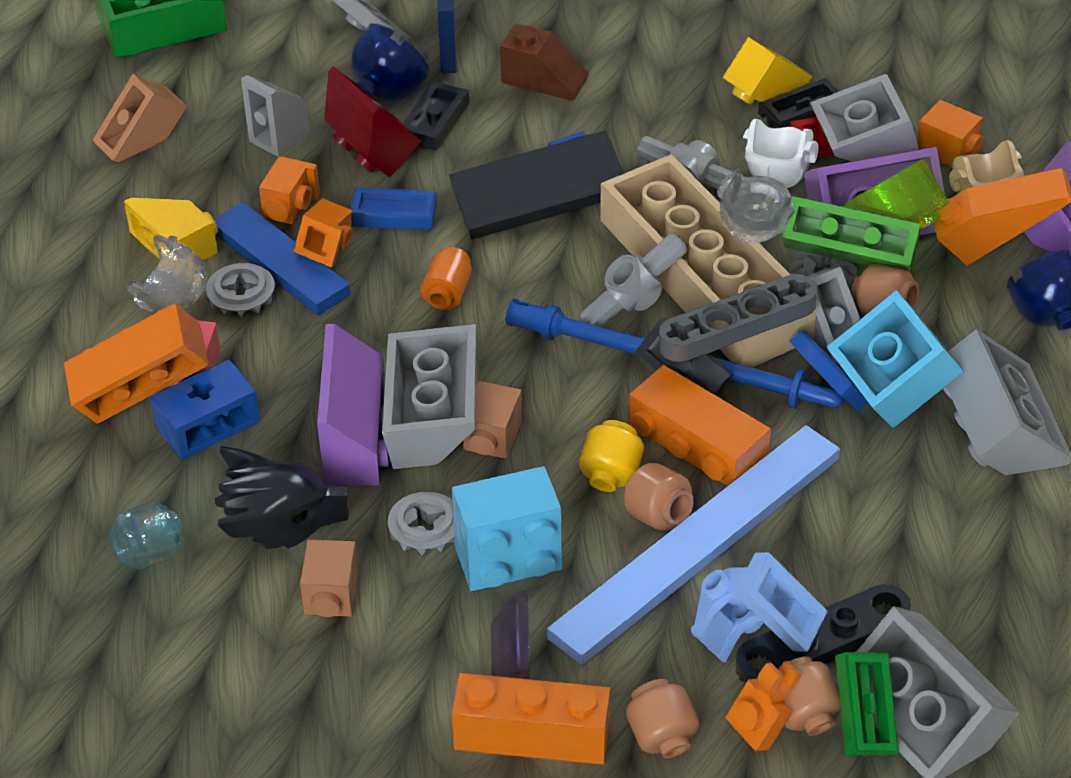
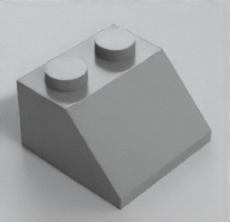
[811,74,919,162]

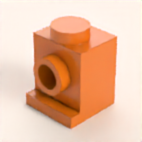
[259,156,320,225]
[294,198,353,268]

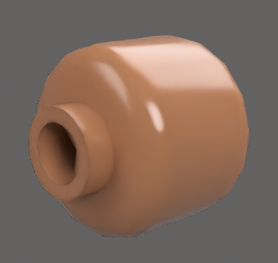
[851,263,919,316]
[624,463,693,531]
[778,657,841,736]
[626,679,700,759]

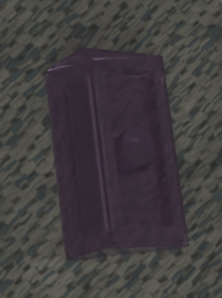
[491,591,530,680]

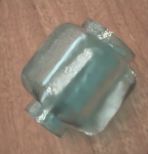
[109,501,183,569]

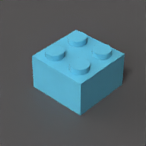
[827,290,964,428]
[452,466,562,591]

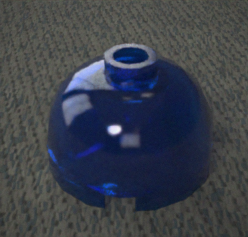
[350,23,429,100]
[1007,250,1071,330]

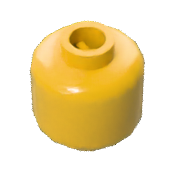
[579,420,644,492]

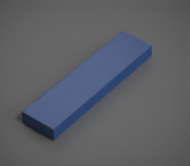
[214,202,351,315]

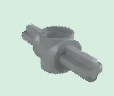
[637,136,749,198]
[579,234,688,327]

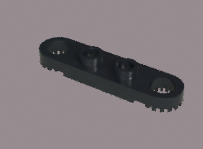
[736,585,911,684]

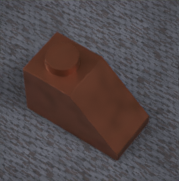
[500,23,588,101]

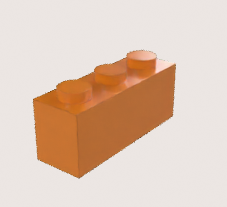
[64,303,209,424]
[629,365,771,486]
[452,673,610,765]

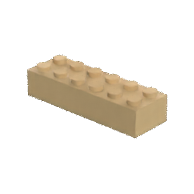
[601,154,817,368]

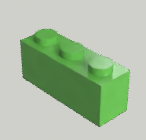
[782,196,920,273]

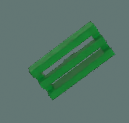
[835,652,899,757]

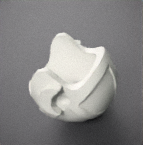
[743,119,818,190]

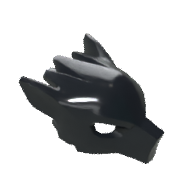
[215,446,349,549]

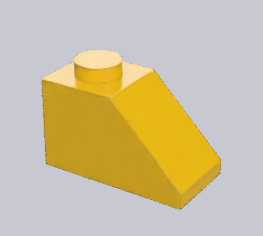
[723,37,813,105]
[124,197,218,275]

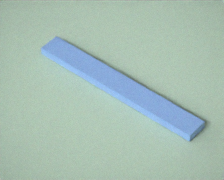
[547,425,840,666]

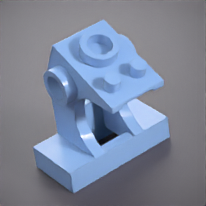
[691,553,827,662]

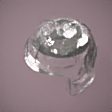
[717,168,796,243]
[126,235,207,311]

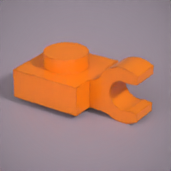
[725,661,801,752]

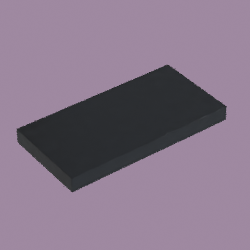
[449,130,624,240]

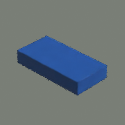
[350,188,437,230]
[789,330,868,412]

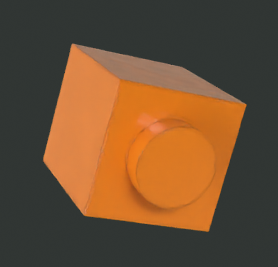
[917,100,984,168]

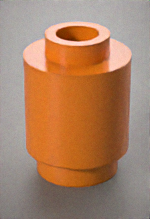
[420,247,472,310]

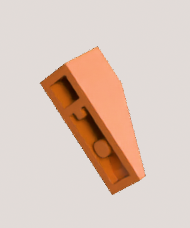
[932,168,1071,266]

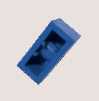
[150,359,260,460]

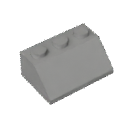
[382,324,478,469]
[943,329,1071,475]
[835,606,1021,778]

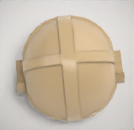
[949,140,1024,193]

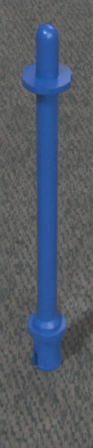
[505,298,843,409]

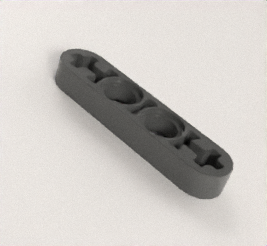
[659,274,817,362]

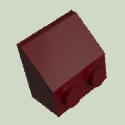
[324,66,421,177]

